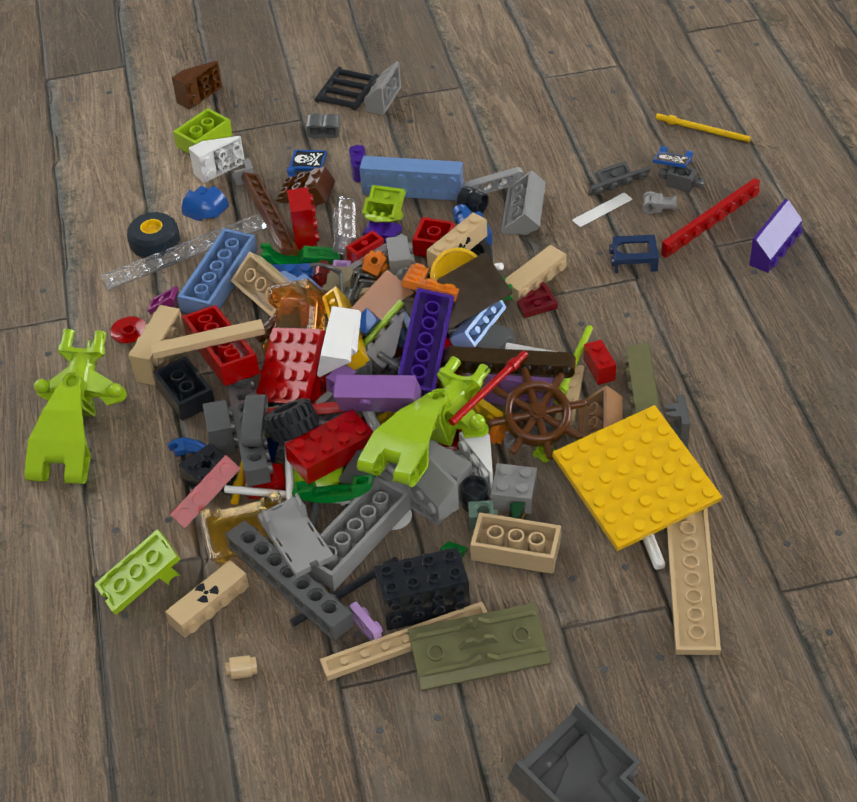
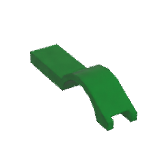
[261,243,340,264]

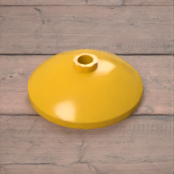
[430,248,477,280]

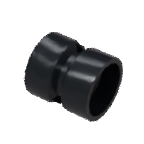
[457,186,489,213]
[461,475,488,513]

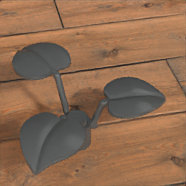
[309,263,375,306]

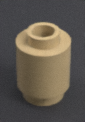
[225,655,258,680]

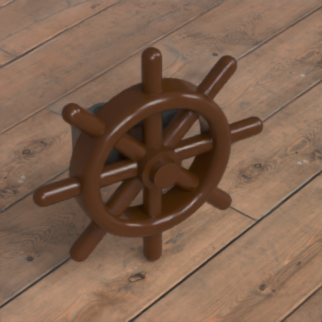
[487,367,587,460]

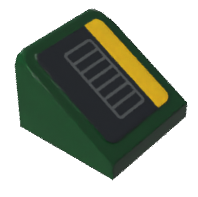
[509,502,526,519]

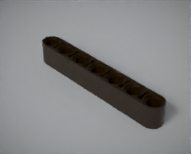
[441,346,576,378]

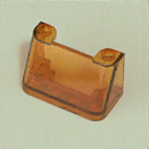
[263,278,325,353]

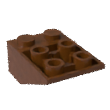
[172,61,222,110]
[276,166,335,206]

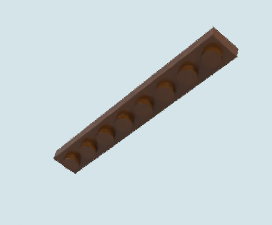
[241,172,299,256]

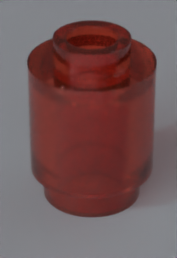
[312,260,331,286]

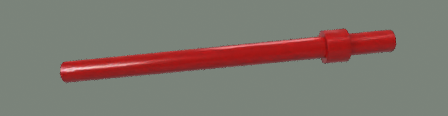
[448,350,528,426]

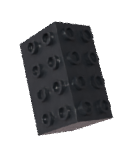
[374,547,470,631]

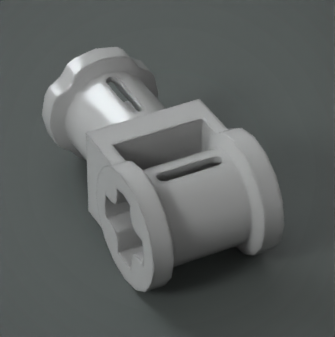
[642,191,677,214]

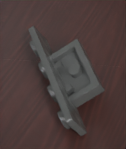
[587,161,651,196]

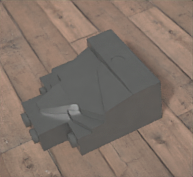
[508,702,647,802]

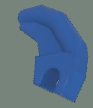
[167,437,206,457]

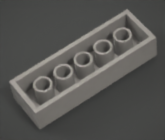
[308,476,410,591]

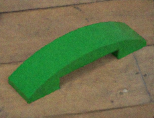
[292,474,375,503]

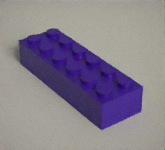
[398,288,454,397]

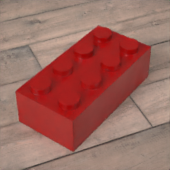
[285,409,373,484]

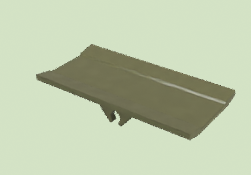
[407,603,551,691]

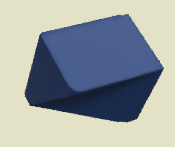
[360,308,381,334]

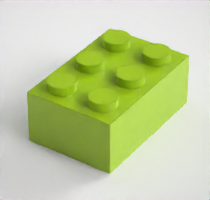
[173,108,233,154]

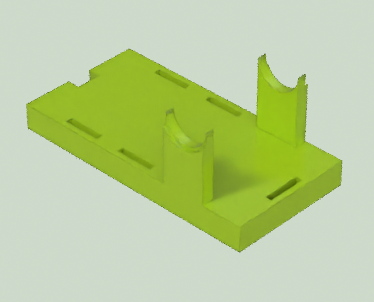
[94,529,181,615]

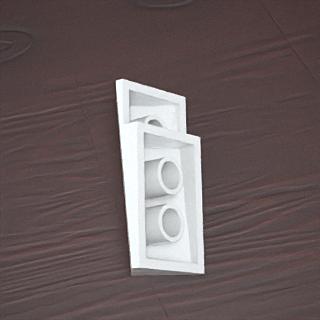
[317,306,361,377]

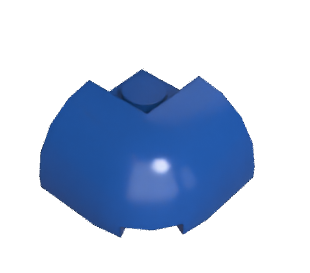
[182,186,229,221]

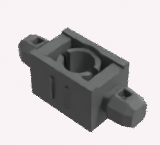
[658,166,706,193]

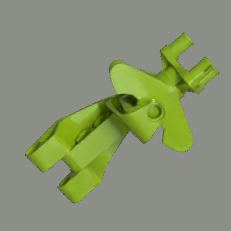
[24,329,127,484]
[357,356,490,487]

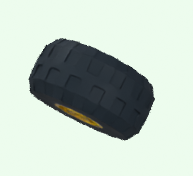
[127,212,180,259]

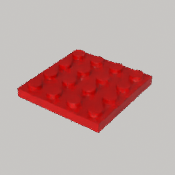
[256,328,326,404]

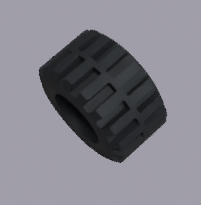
[264,398,319,442]

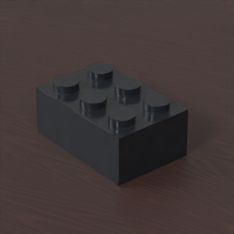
[153,356,215,421]

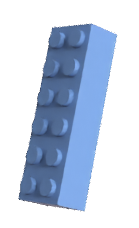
[360,156,464,201]
[177,228,258,314]

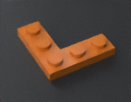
[401,263,460,301]

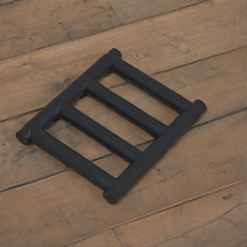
[314,66,379,111]

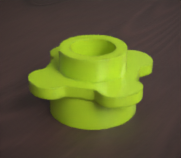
[533,446,555,463]

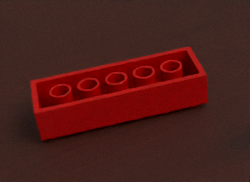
[182,305,260,386]

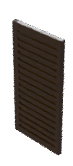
[401,252,512,331]

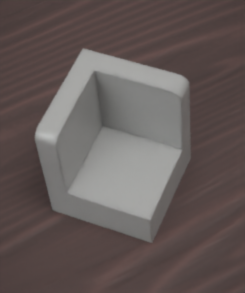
[232,158,254,186]

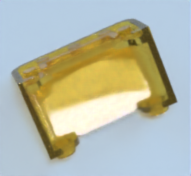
[199,491,282,564]

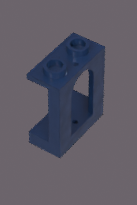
[609,235,659,273]

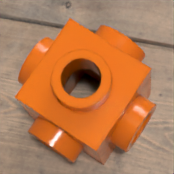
[361,250,389,280]

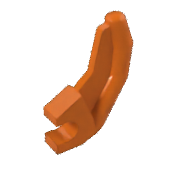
[489,413,520,444]

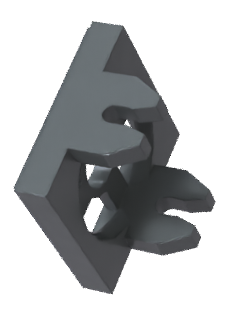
[665,395,690,449]

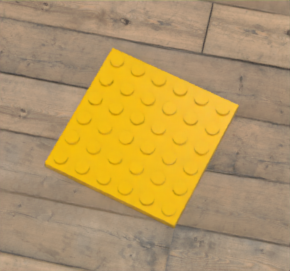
[552,405,722,551]

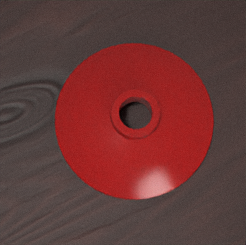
[110,316,146,343]

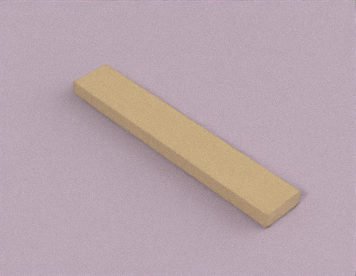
[150,319,265,359]

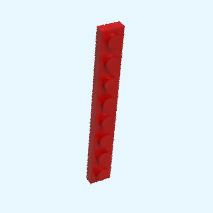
[661,178,760,258]

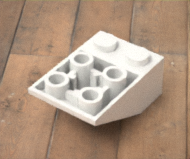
[189,136,244,183]
[458,432,493,498]

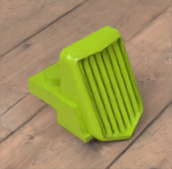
[362,185,406,222]

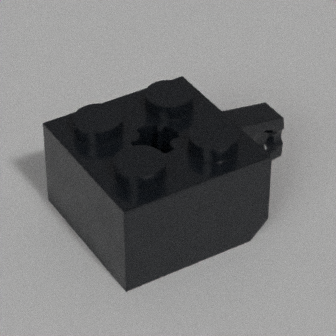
[179,443,237,495]

